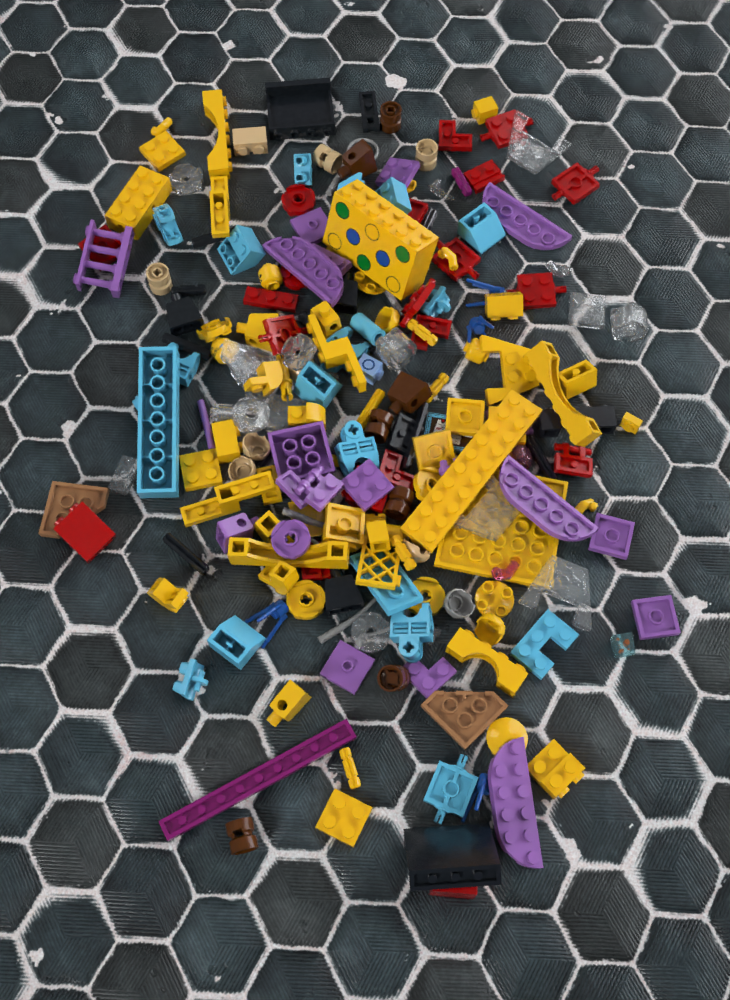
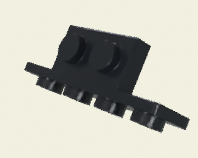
[387,402,429,471]

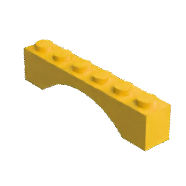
[202,89,233,181]
[526,340,602,447]
[227,537,350,569]

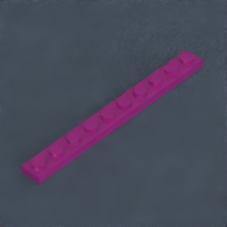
[158,718,357,842]

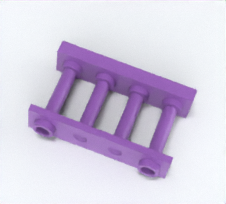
[73,219,134,298]

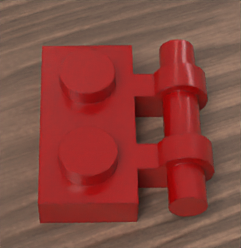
[554,442,593,478]

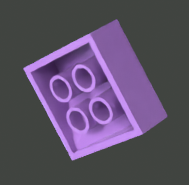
[267,421,336,492]

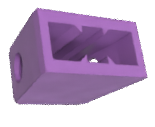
[216,513,259,554]

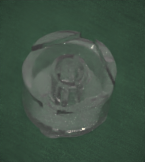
[610,302,648,342]
[375,327,417,371]

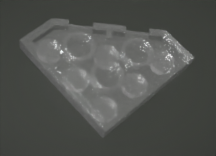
[220,339,276,406]

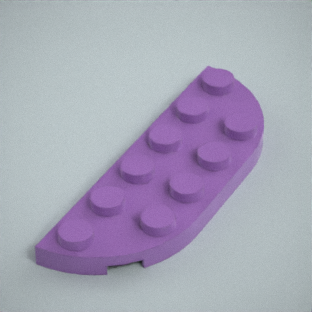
[482,182,572,250]
[262,236,344,308]
[499,455,599,542]
[488,737,544,869]

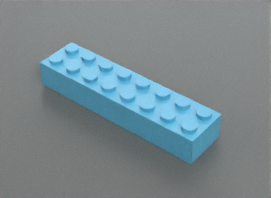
[137,346,180,498]

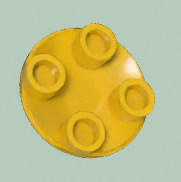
[354,271,386,295]
[475,581,514,618]
[486,717,528,755]

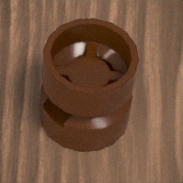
[380,101,402,134]
[363,409,394,444]
[383,485,415,521]
[377,665,410,692]
[225,817,259,855]

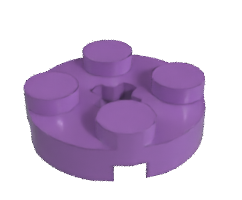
[271,519,311,560]

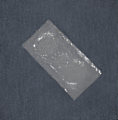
[108,455,137,496]

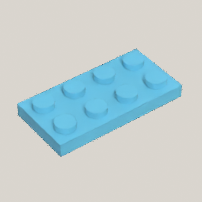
[349,548,423,616]

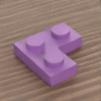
[275,469,318,509]
[404,657,457,699]

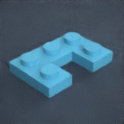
[510,609,579,680]

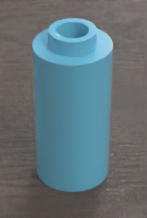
[350,313,386,346]

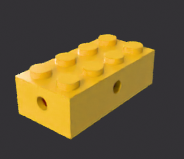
[104,166,172,240]

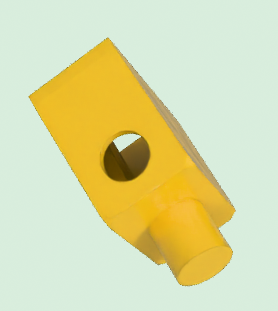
[310,301,342,341]
[236,313,279,352]
[266,680,312,727]

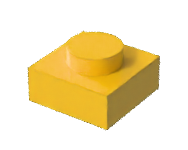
[619,412,643,435]

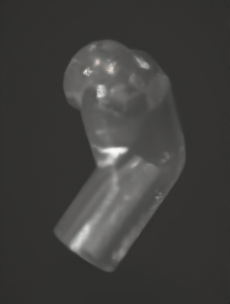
[545,260,572,277]

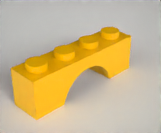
[445,627,528,698]

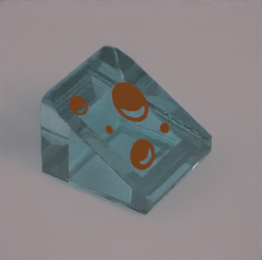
[610,632,635,658]

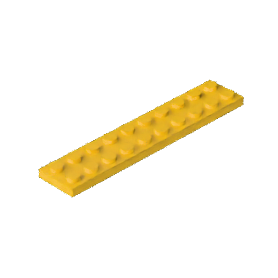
[400,389,543,553]

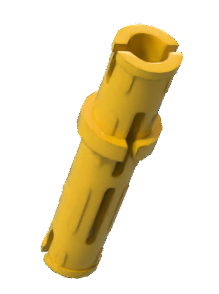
[276,354,293,401]

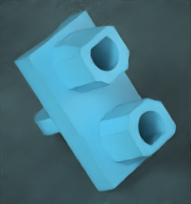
[294,153,313,185]
[420,286,451,317]
[172,659,209,701]

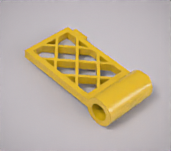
[355,521,408,590]

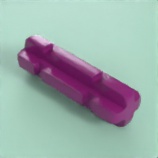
[451,167,472,197]

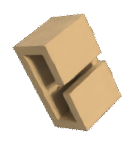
[232,126,268,156]

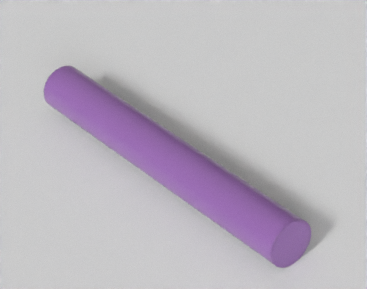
[197,399,216,449]

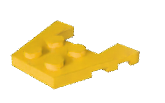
[479,335,540,406]

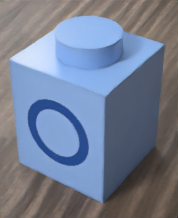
[358,353,384,385]

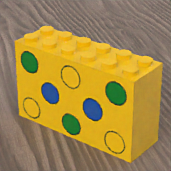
[322,179,439,301]

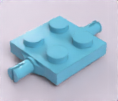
[423,754,479,825]

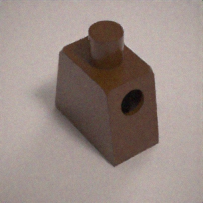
[337,139,377,179]
[387,371,433,416]

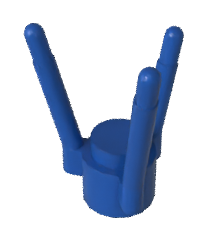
[466,278,504,307]
[466,316,494,343]
[244,599,289,649]
[461,773,490,823]

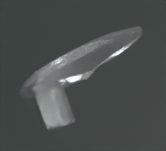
[427,179,455,200]

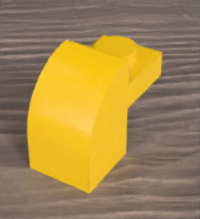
[243,361,283,397]
[288,402,326,431]
[254,510,294,544]
[258,560,299,595]
[147,578,188,613]

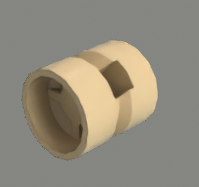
[415,138,438,172]
[312,144,343,175]
[146,262,173,296]

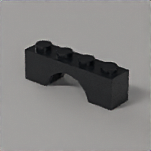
[537,405,617,438]

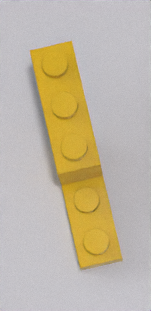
[209,175,231,238]
[306,313,367,393]
[180,470,276,527]

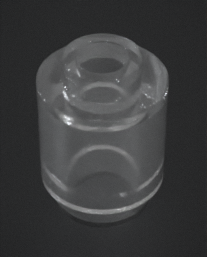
[210,403,238,422]

